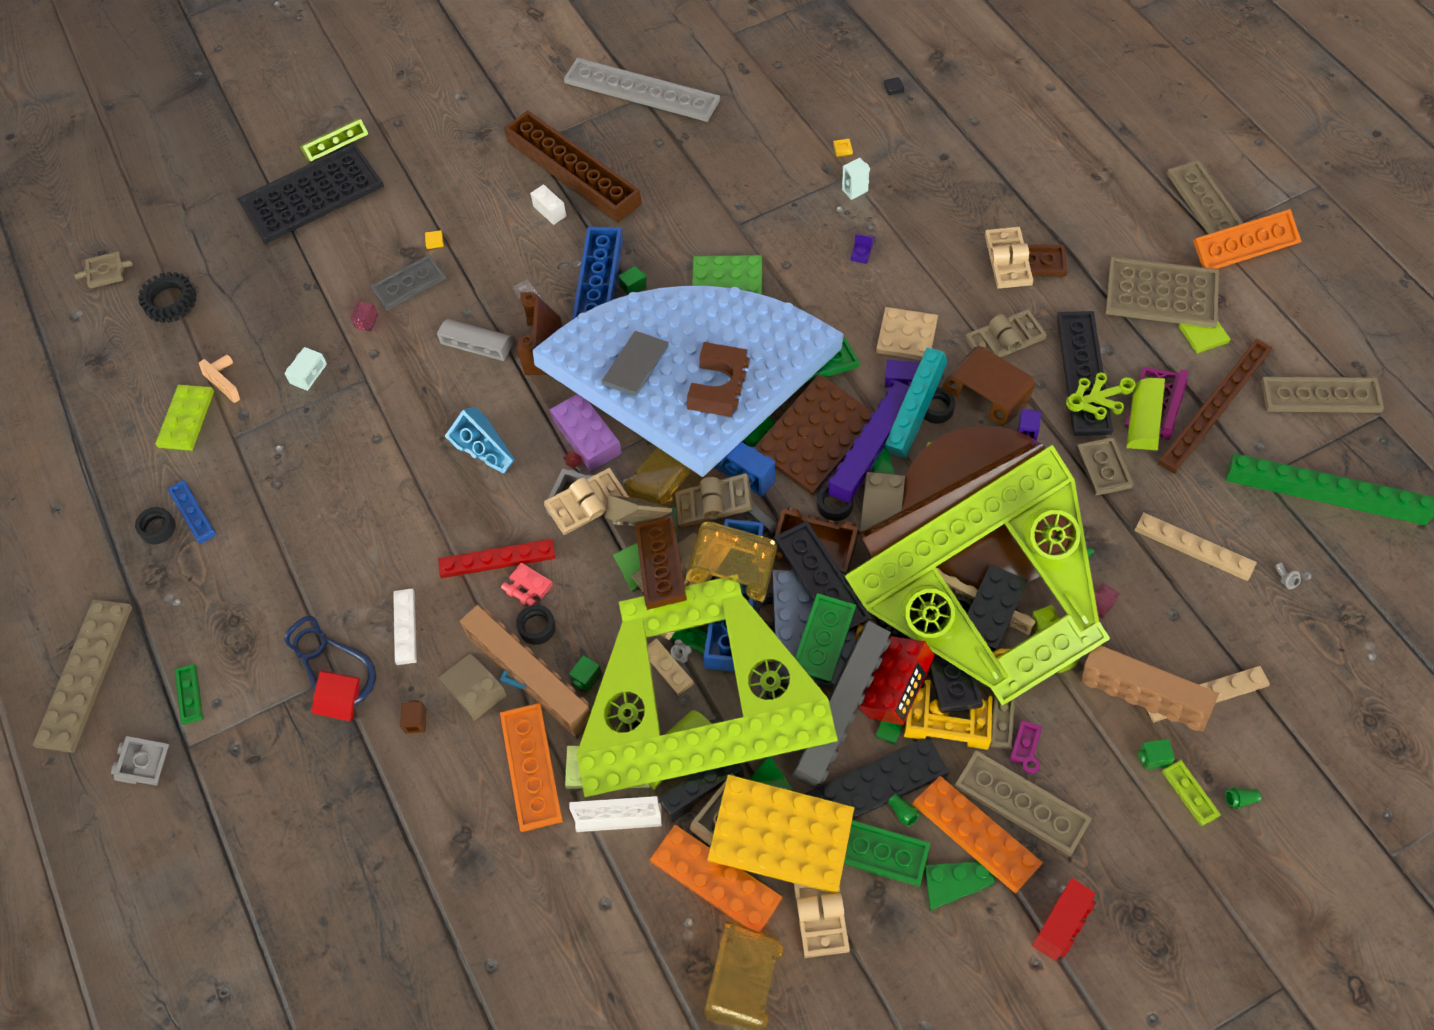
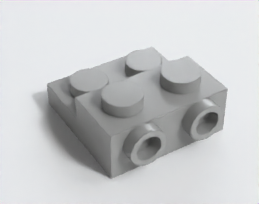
[111,736,169,786]

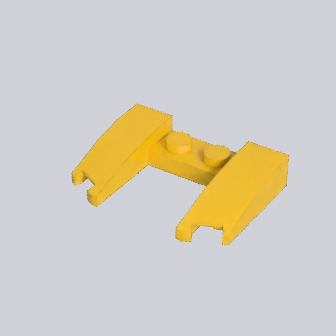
[904,680,992,750]

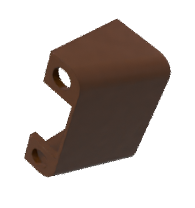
[942,346,1035,427]
[770,507,860,574]

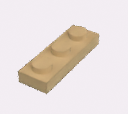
[648,638,694,696]

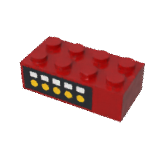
[858,636,935,725]

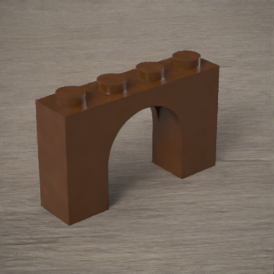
[687,342,750,417]

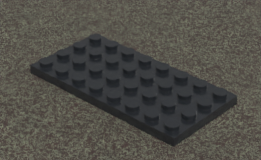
[237,143,384,244]

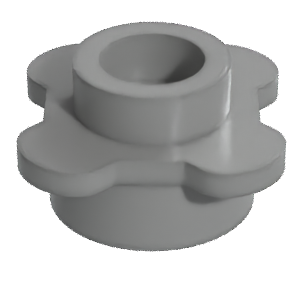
[671,639,692,663]

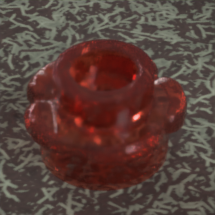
[563,452,581,467]

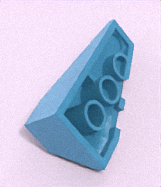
[445,407,515,473]

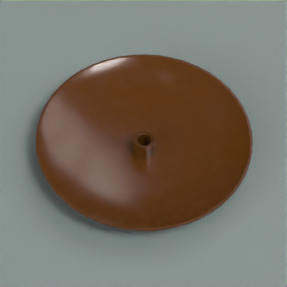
[902,426,1069,589]

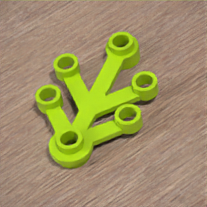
[1066,373,1136,420]

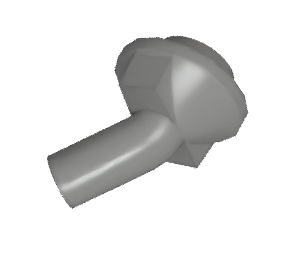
[1274,562,1301,590]

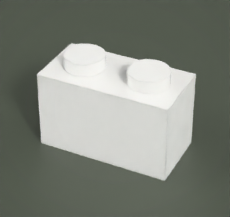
[530,184,566,225]

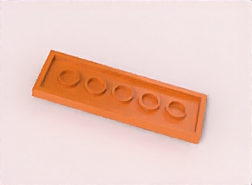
[1193,209,1301,269]
[500,703,563,832]
[912,776,1043,894]
[650,825,783,936]

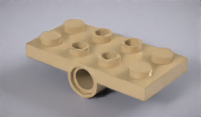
[985,227,1034,289]
[544,468,629,535]
[794,883,850,958]

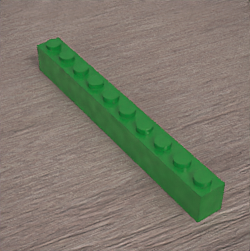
[1225,453,1434,525]

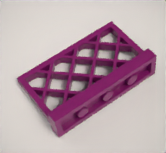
[1125,367,1189,440]

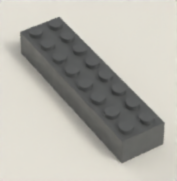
[791,621,891,788]

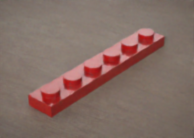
[438,539,556,578]

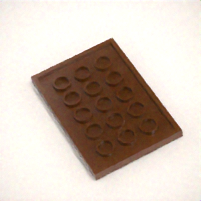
[754,374,873,495]

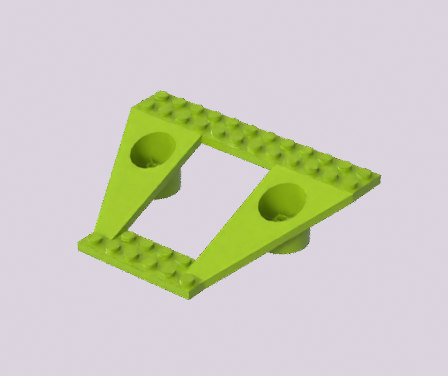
[844,445,1110,706]
[576,575,838,797]

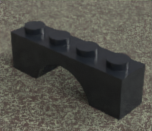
[659,763,744,822]

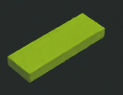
[1162,760,1221,827]

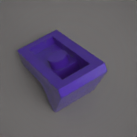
[851,233,875,264]

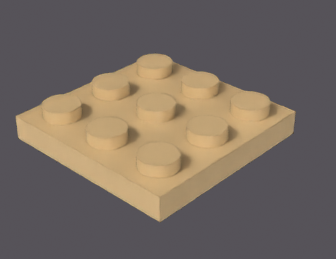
[876,307,938,360]

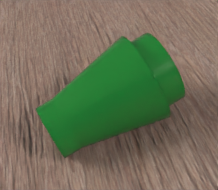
[1225,787,1261,809]
[888,794,919,827]

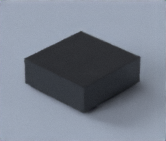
[884,77,904,95]

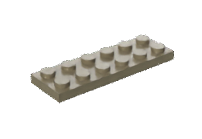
[1167,160,1244,235]
[1261,377,1384,413]
[954,750,1092,857]

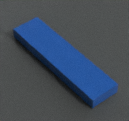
[167,480,217,544]

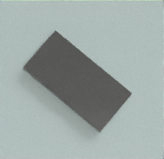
[370,254,446,311]
[602,331,669,396]

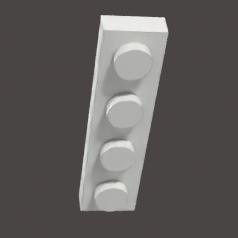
[394,589,417,665]

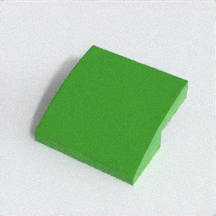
[613,543,641,592]

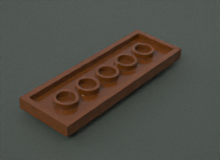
[635,515,687,610]

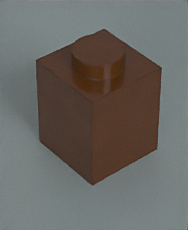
[400,700,427,734]

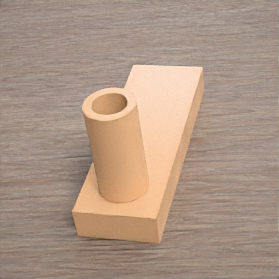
[199,355,240,403]

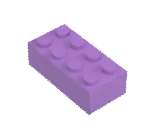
[550,394,622,472]

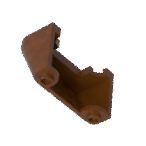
[517,292,562,375]

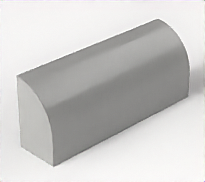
[437,319,515,361]

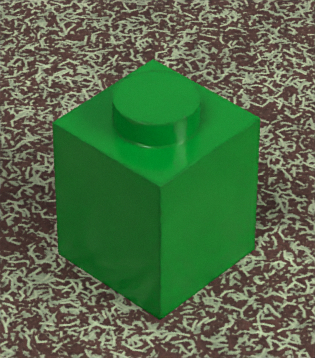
[618,266,647,295]
[569,655,602,692]
[1138,739,1175,770]

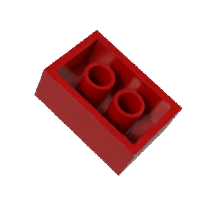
[1032,878,1096,961]

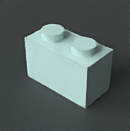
[842,158,870,200]
[284,347,327,391]

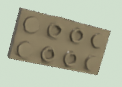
[965,309,1047,358]
[675,473,753,528]

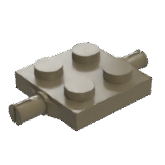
[74,251,134,289]

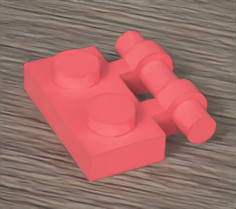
[501,563,553,606]

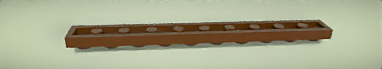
[1158,339,1272,474]

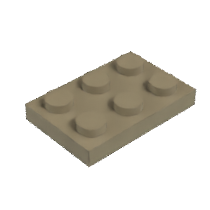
[1076,437,1133,496]

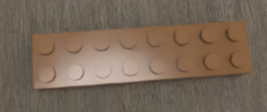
[459,605,592,739]

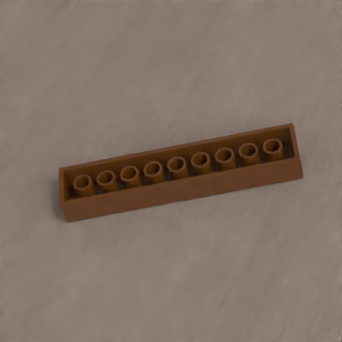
[504,110,642,223]
[858,441,1045,558]

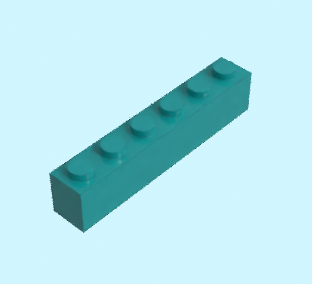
[885,348,948,459]

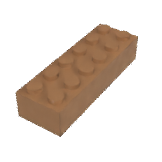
[1081,645,1219,732]

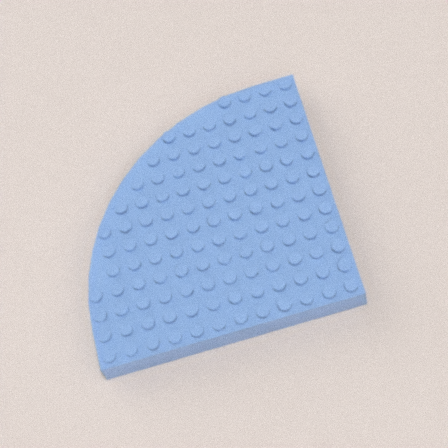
[533,286,844,477]

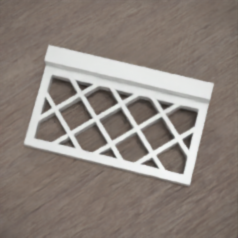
[569,796,662,832]

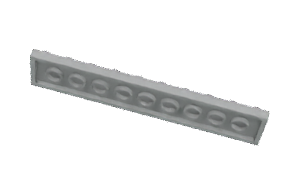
[564,58,720,122]

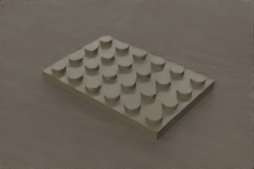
[1105,257,1219,328]

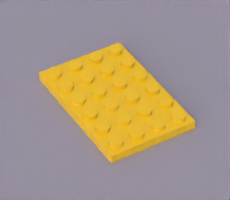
[707,775,854,894]

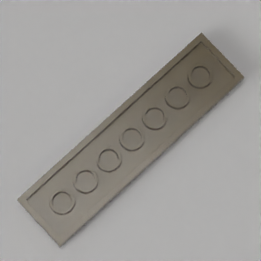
[33,600,132,753]

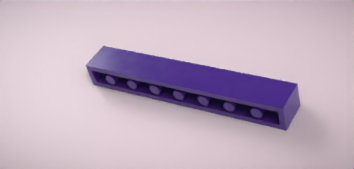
[828,381,910,503]

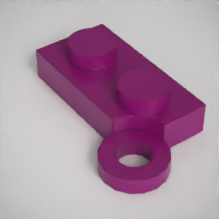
[1009,720,1042,774]

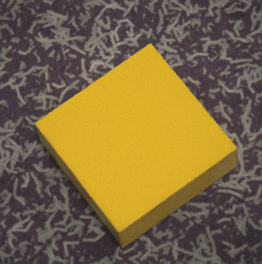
[833,139,853,157]
[425,230,444,249]

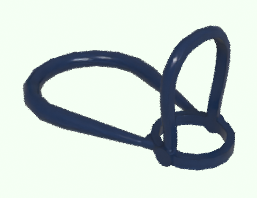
[284,616,376,706]

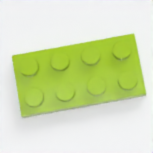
[155,385,214,451]

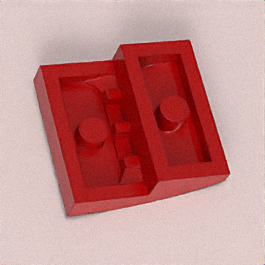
[312,670,360,721]

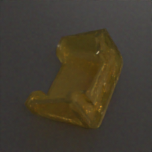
[624,447,693,506]
[685,522,777,602]
[705,921,784,1030]

